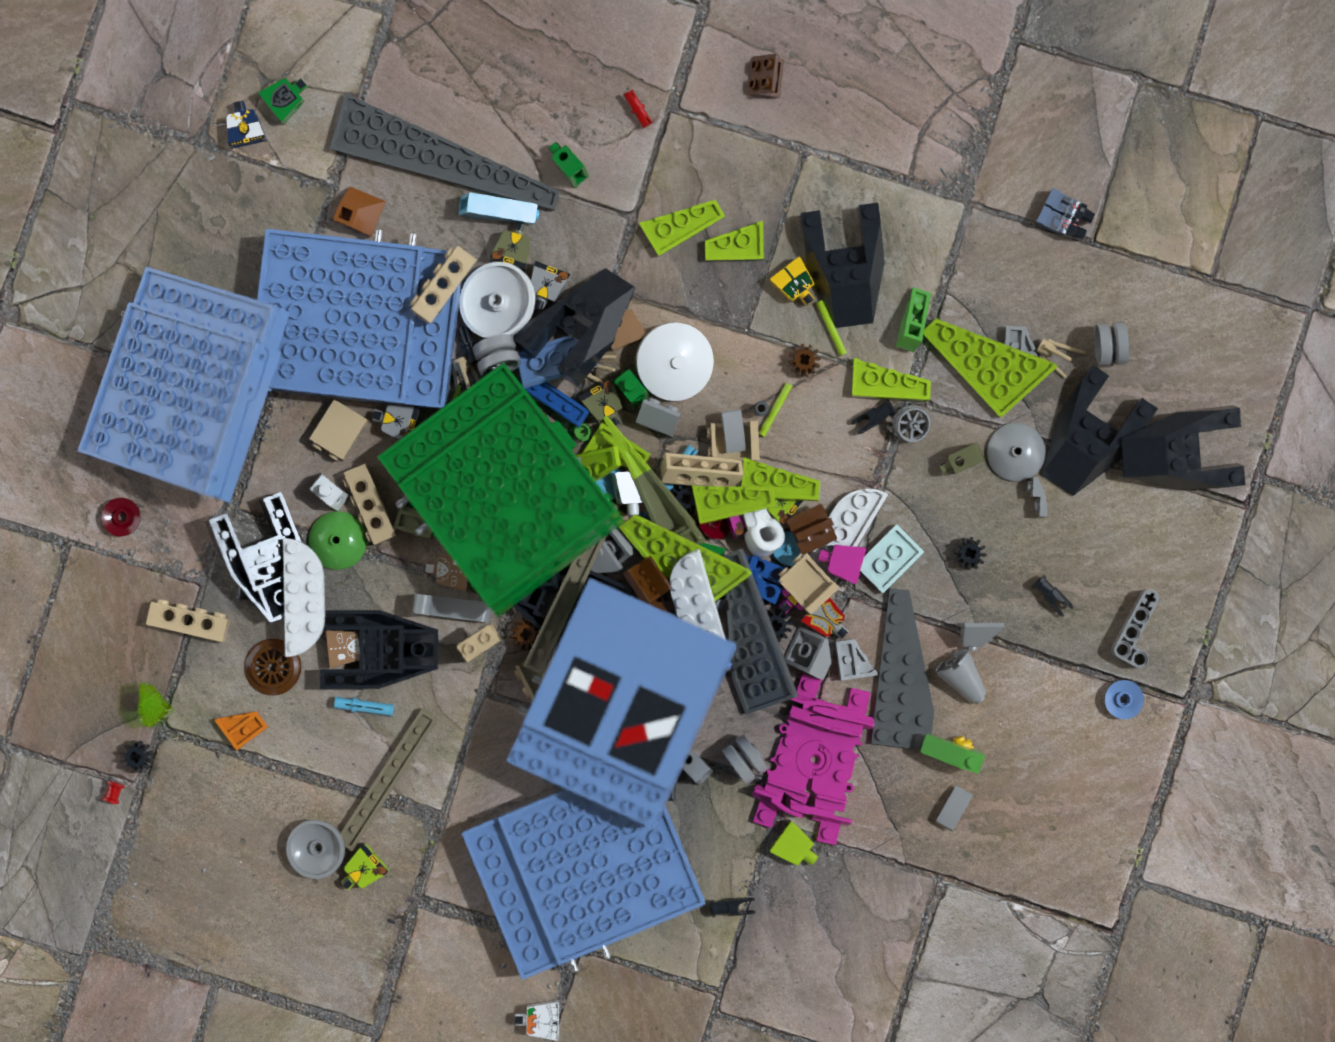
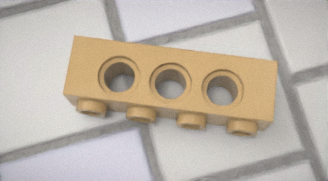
[410,246,477,325]
[660,453,743,487]
[342,464,397,545]
[146,599,230,642]

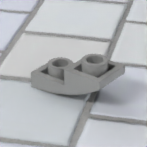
[721,409,746,453]
[1027,477,1047,517]
[936,785,973,832]

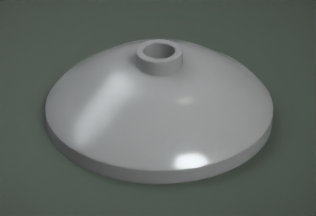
[987,423,1045,481]
[286,820,345,879]

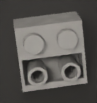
[636,397,681,438]

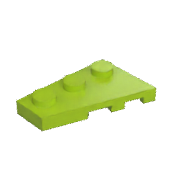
[705,220,764,261]
[582,422,651,467]
[576,446,621,482]

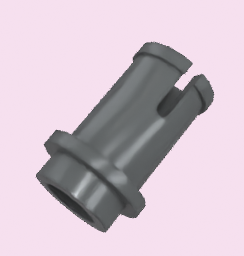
[754,401,769,416]

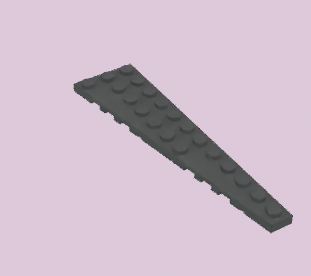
[330,93,560,211]

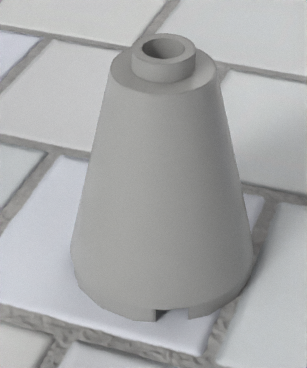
[936,648,986,704]

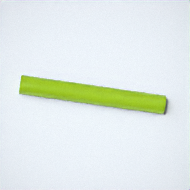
[816,300,847,356]
[758,383,793,437]

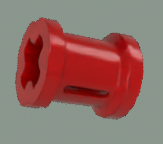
[102,780,125,804]

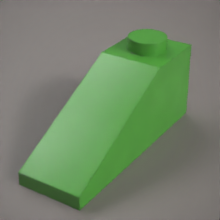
[896,287,931,352]
[920,733,985,774]

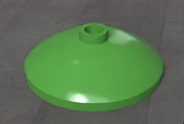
[309,511,367,570]

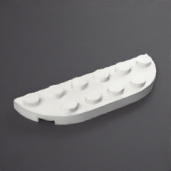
[809,489,888,582]
[283,539,325,657]
[670,549,725,639]

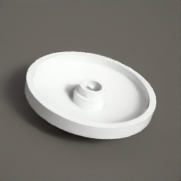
[459,262,535,338]
[636,322,713,401]

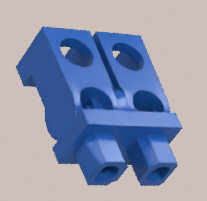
[746,555,785,604]

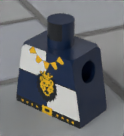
[227,101,267,149]

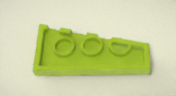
[639,199,725,257]
[852,358,931,402]
[741,457,821,502]
[692,486,777,524]

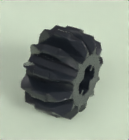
[672,484,697,515]
[953,537,987,570]
[767,609,792,642]
[120,740,154,773]

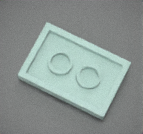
[860,524,924,593]

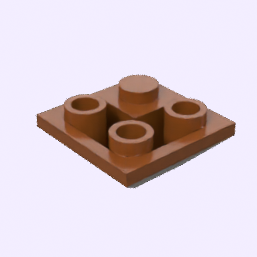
[333,186,386,237]

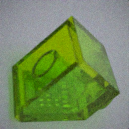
[138,682,175,728]

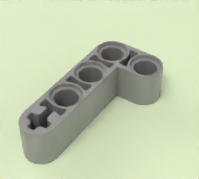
[1111,589,1159,668]
[412,594,491,623]

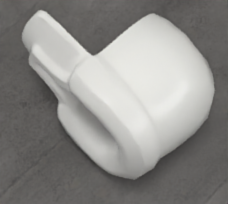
[743,510,785,558]

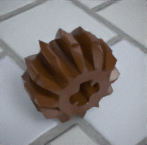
[788,344,821,377]
[510,618,540,651]

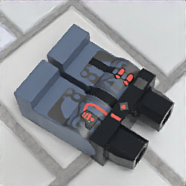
[1035,188,1095,240]

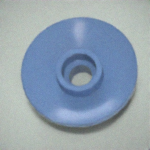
[1105,680,1144,719]

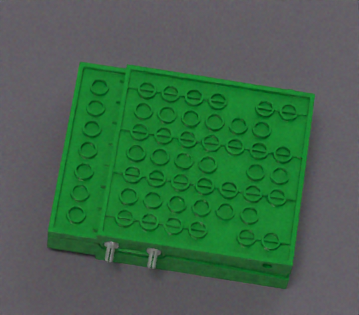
[378,362,625,617]

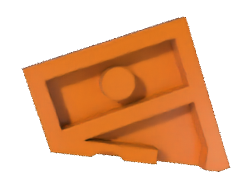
[214,711,269,751]

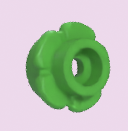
[573,422,592,441]

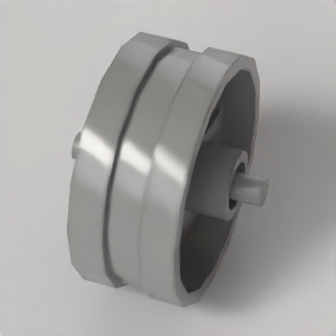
[893,405,930,442]

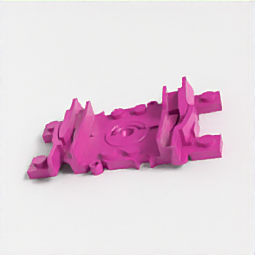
[752,673,875,845]

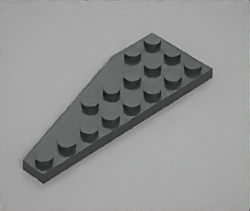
[723,548,798,715]
[871,588,934,750]

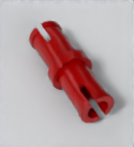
[623,89,653,129]

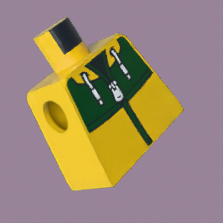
[769,257,815,306]

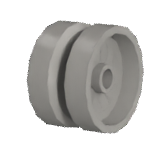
[1094,322,1129,366]
[472,334,521,377]
[722,734,769,785]

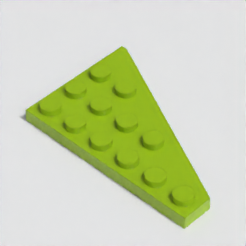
[924,318,1058,418]
[619,514,752,601]

